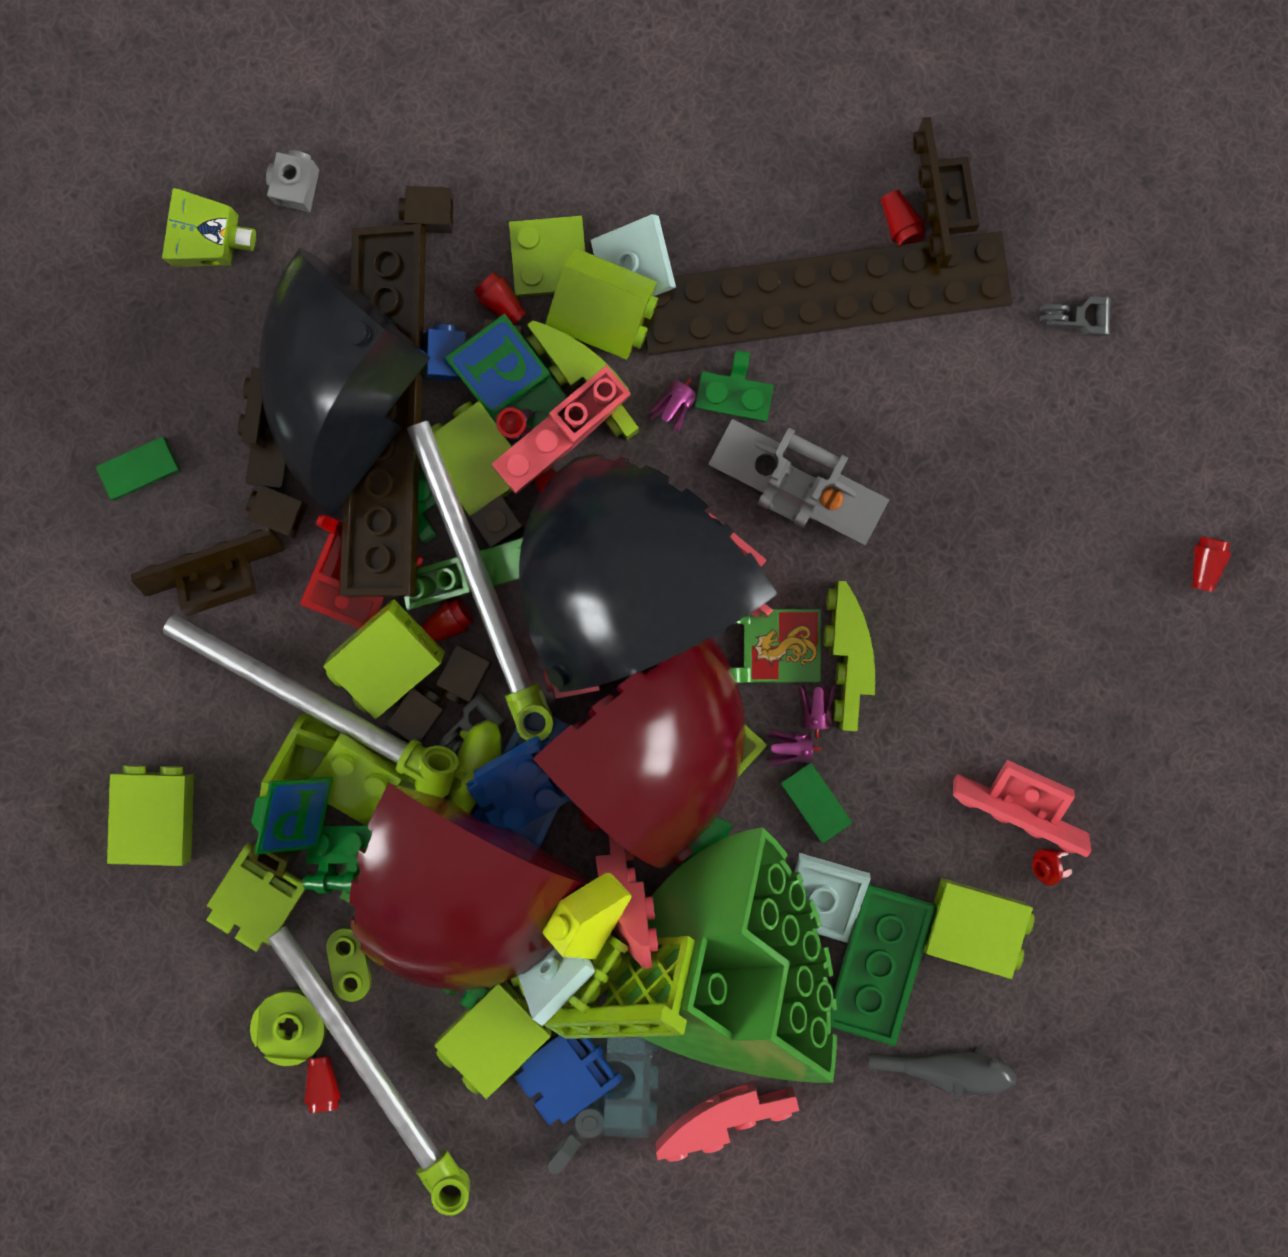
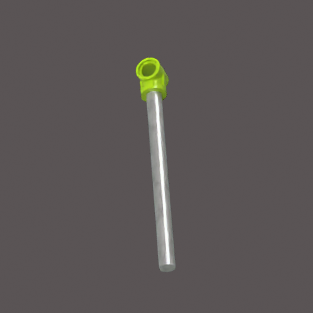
[407,421,553,741]
[163,615,459,798]
[267,926,470,1215]

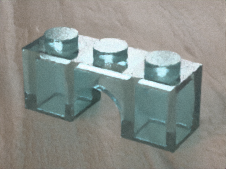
[604,1037,659,1138]

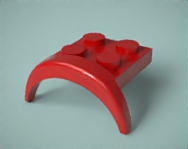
[299,515,423,629]

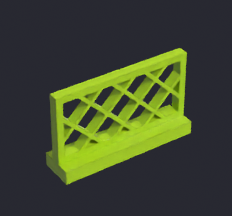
[544,936,695,1039]

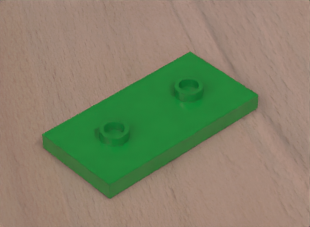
[830,884,936,1046]

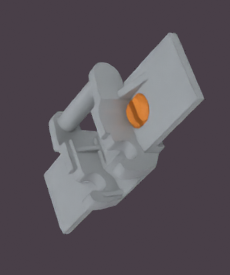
[708,419,890,546]

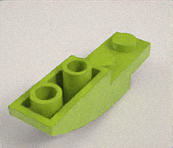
[527,320,639,440]
[823,581,875,731]

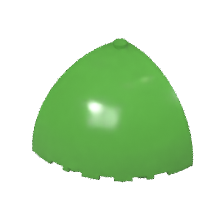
[605,827,837,1083]

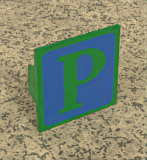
[445,313,550,416]
[251,777,333,855]

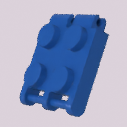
[466,736,571,832]
[514,1034,623,1125]

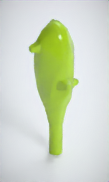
[449,720,503,813]

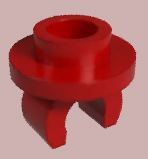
[1032,849,1072,886]

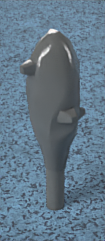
[868,1047,1017,1099]

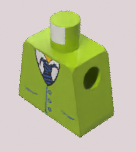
[162,188,256,267]

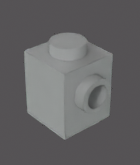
[266,150,319,212]

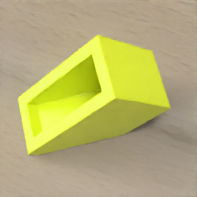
[542,873,632,959]

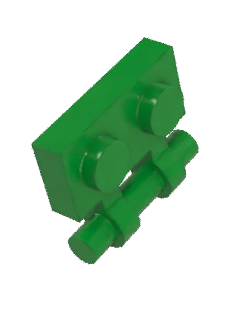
[303,826,373,894]

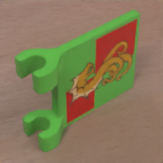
[730,609,821,683]

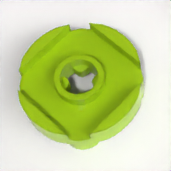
[250,989,327,1066]

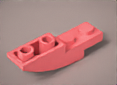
[491,365,631,494]
[595,836,659,969]
[656,1081,799,1162]

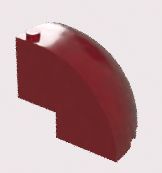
[533,637,745,868]
[349,783,590,991]

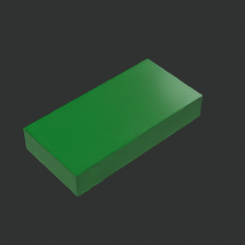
[96,436,181,501]
[780,763,852,844]

